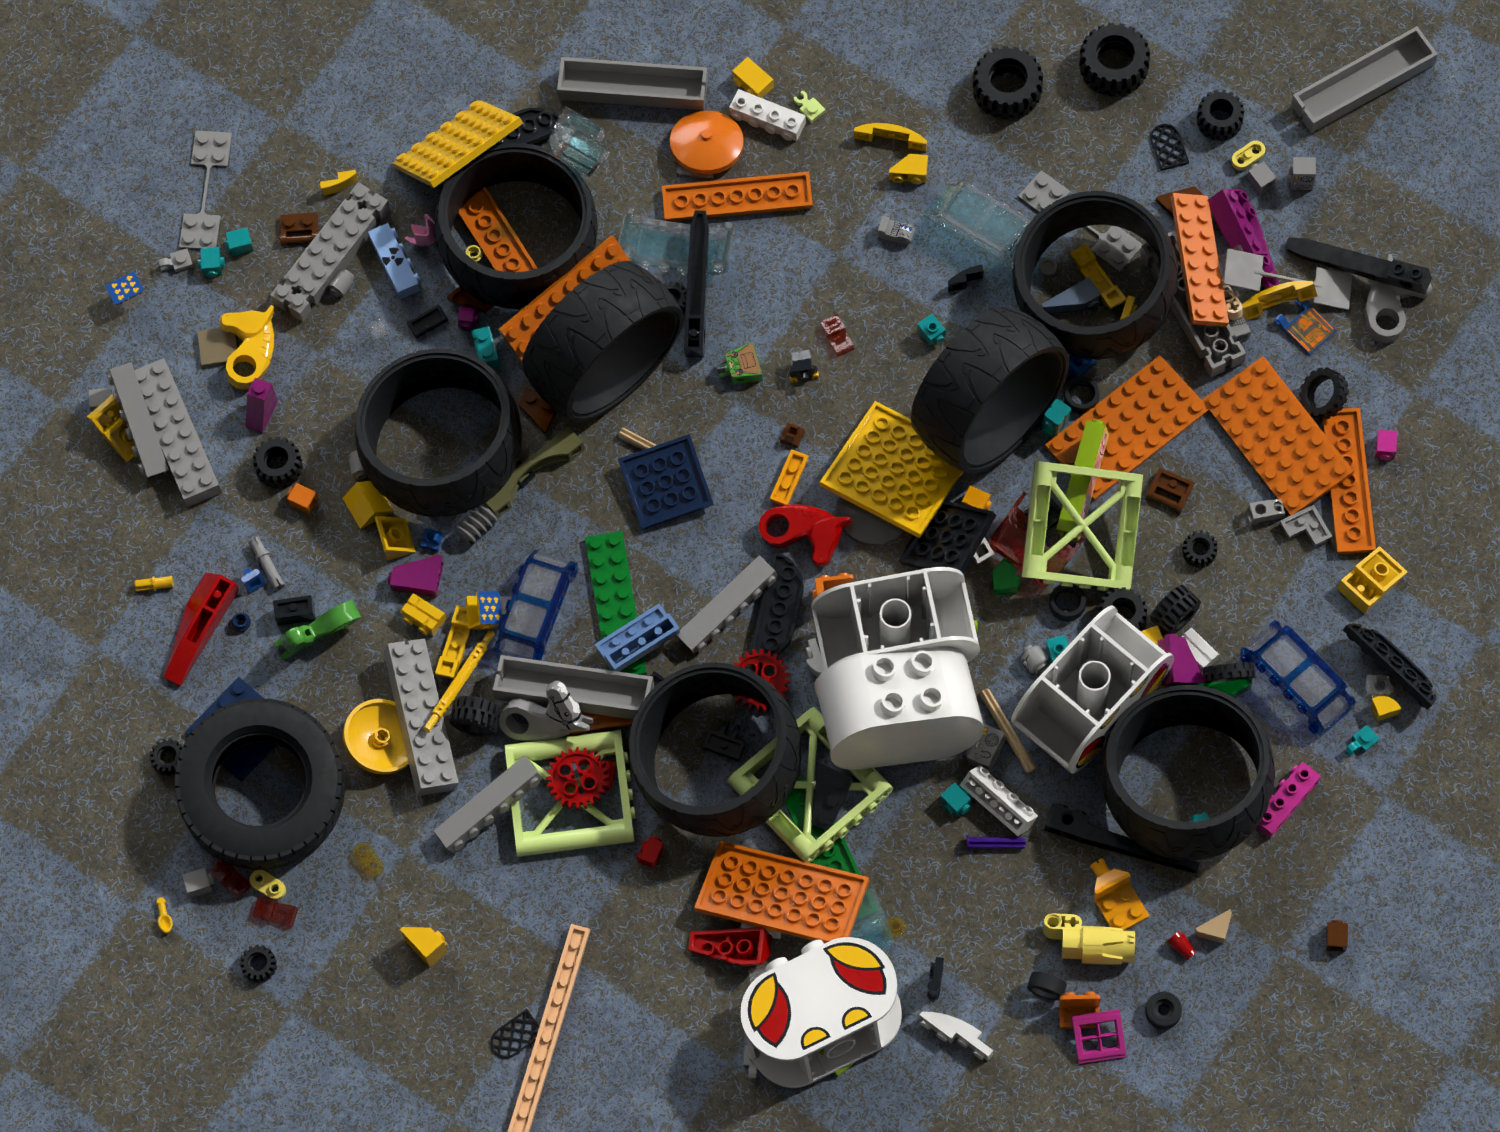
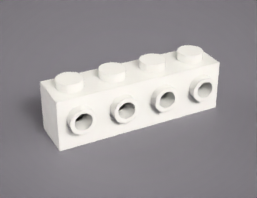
[729,89,806,141]
[960,765,1038,836]

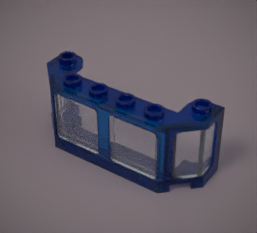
[493,549,579,661]
[1240,620,1356,737]

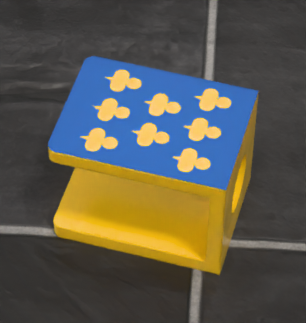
[465,591,502,630]

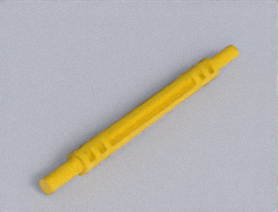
[423,630,495,733]

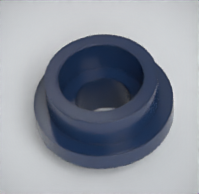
[231,612,251,631]

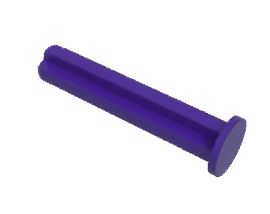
[966,835,1026,851]

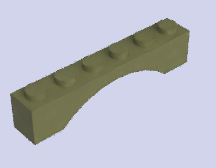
[484,426,585,519]

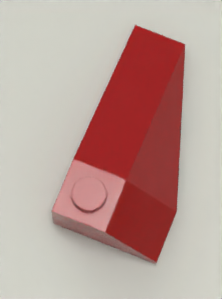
[688,927,772,966]

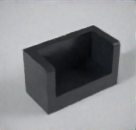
[273,595,316,626]

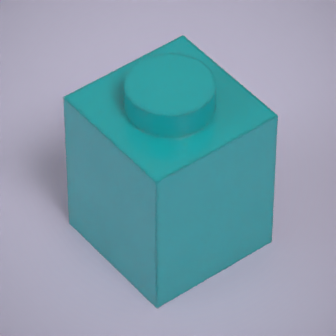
[224,227,254,256]

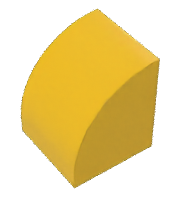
[1370,696,1401,722]

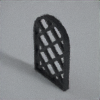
[1150,124,1189,170]
[491,1009,540,1058]

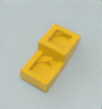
[320,170,358,196]

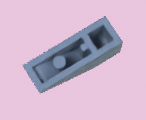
[1041,277,1101,313]

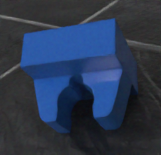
[420,528,444,552]
[241,567,266,594]

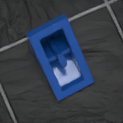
[1067,355,1097,379]

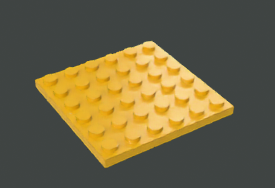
[393,100,523,188]
[819,401,964,538]

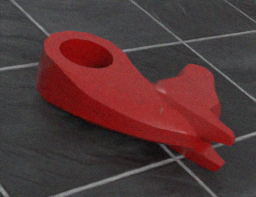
[758,504,852,567]

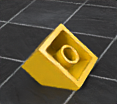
[400,927,448,967]

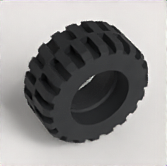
[1079,23,1150,96]
[973,46,1043,119]

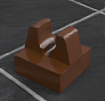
[780,423,805,448]

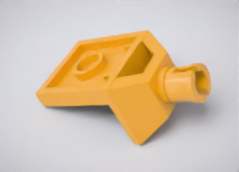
[1090,858,1150,931]

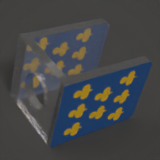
[105,271,148,314]

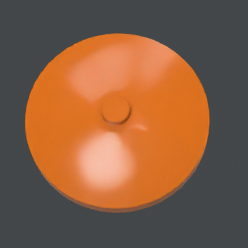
[670,111,744,174]

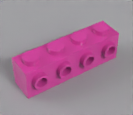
[1256,762,1321,839]

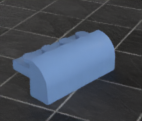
[594,604,680,672]

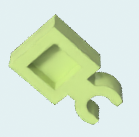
[794,91,826,123]

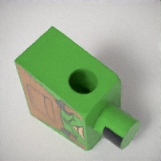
[716,342,763,384]

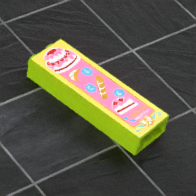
[1056,419,1109,542]

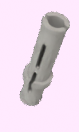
[248,537,285,591]

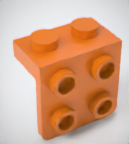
[812,573,854,602]
[1059,992,1100,1029]

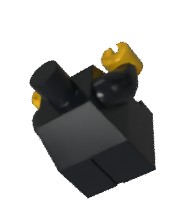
[789,350,819,383]

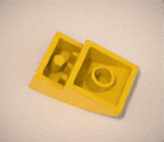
[86,394,134,462]
[1336,546,1407,614]

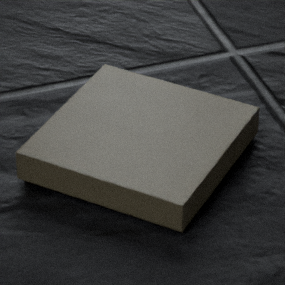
[197,328,237,367]

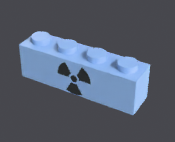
[368,223,421,299]

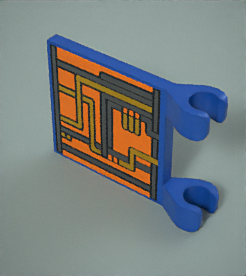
[1274,298,1337,355]

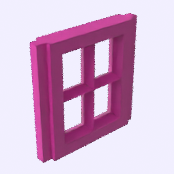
[1072,1009,1126,1064]

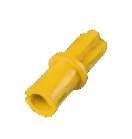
[135,576,174,591]

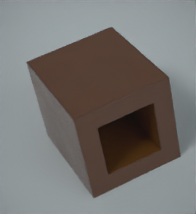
[1326,920,1348,951]

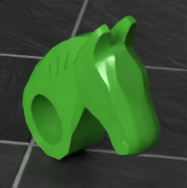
[274,600,362,659]

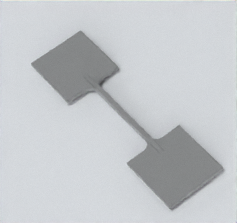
[179,131,232,249]
[1018,170,1143,272]
[1223,249,1352,310]

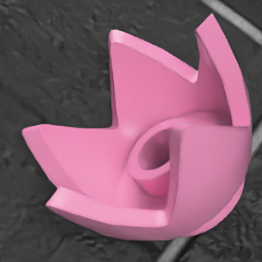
[405,214,436,247]

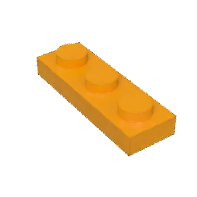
[770,449,809,506]

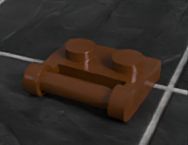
[280,212,318,246]
[1145,468,1195,514]

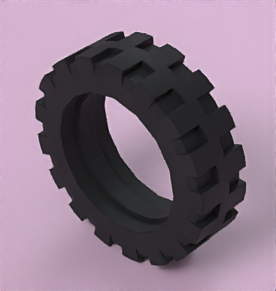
[1299,367,1349,420]
[1202,662,1255,683]

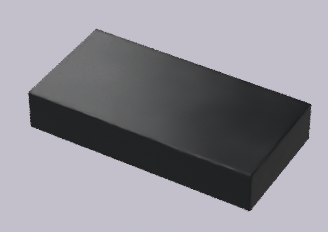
[406,304,448,339]

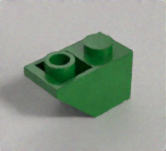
[992,551,1021,596]

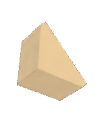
[1195,909,1232,944]

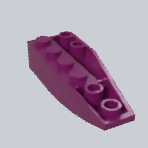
[1207,189,1279,288]

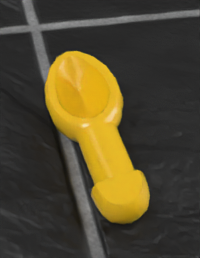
[156,897,173,934]

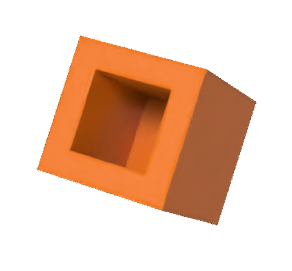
[287,483,318,514]

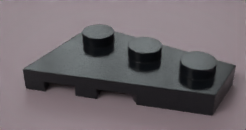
[812,763,854,831]

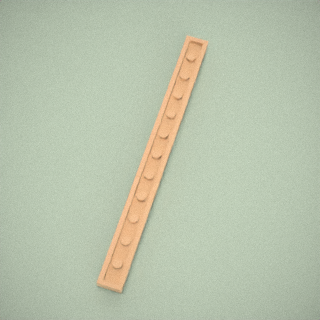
[508,924,590,1132]

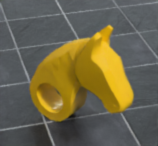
[219,305,274,390]

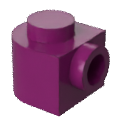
[457,306,479,331]

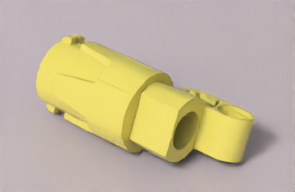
[1043,913,1135,965]

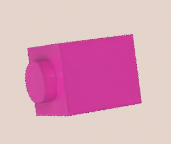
[1375,430,1397,461]

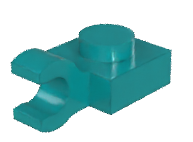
[1345,725,1380,756]

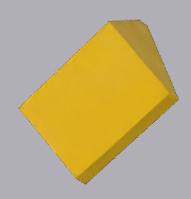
[342,481,394,530]
[375,516,416,561]

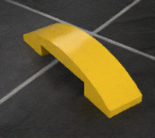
[854,123,927,152]
[1070,244,1127,309]
[1242,281,1318,321]
[435,605,471,679]

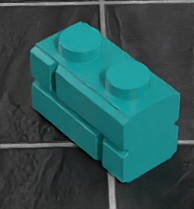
[472,326,500,369]
[1041,399,1071,437]

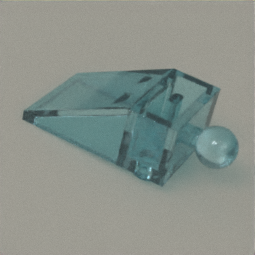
[850,887,894,948]

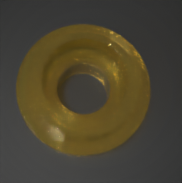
[886,917,906,937]

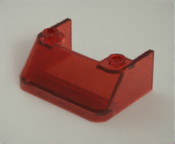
[989,492,1086,586]

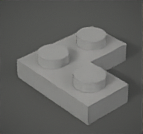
[1279,505,1332,547]

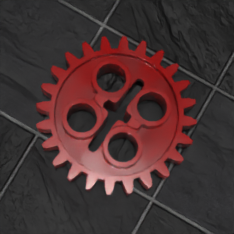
[732,649,791,712]
[546,747,610,810]

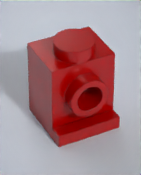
[636,836,664,869]

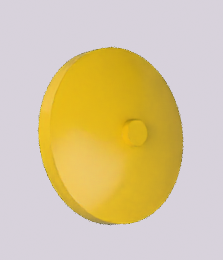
[343,699,409,775]

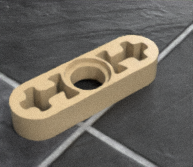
[1222,279,1243,320]

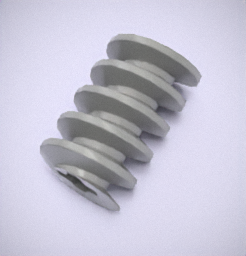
[455,506,498,546]

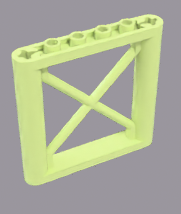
[1022,461,1143,591]
[728,707,893,863]
[505,730,636,857]

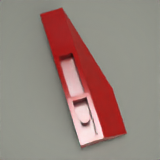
[164,573,239,687]

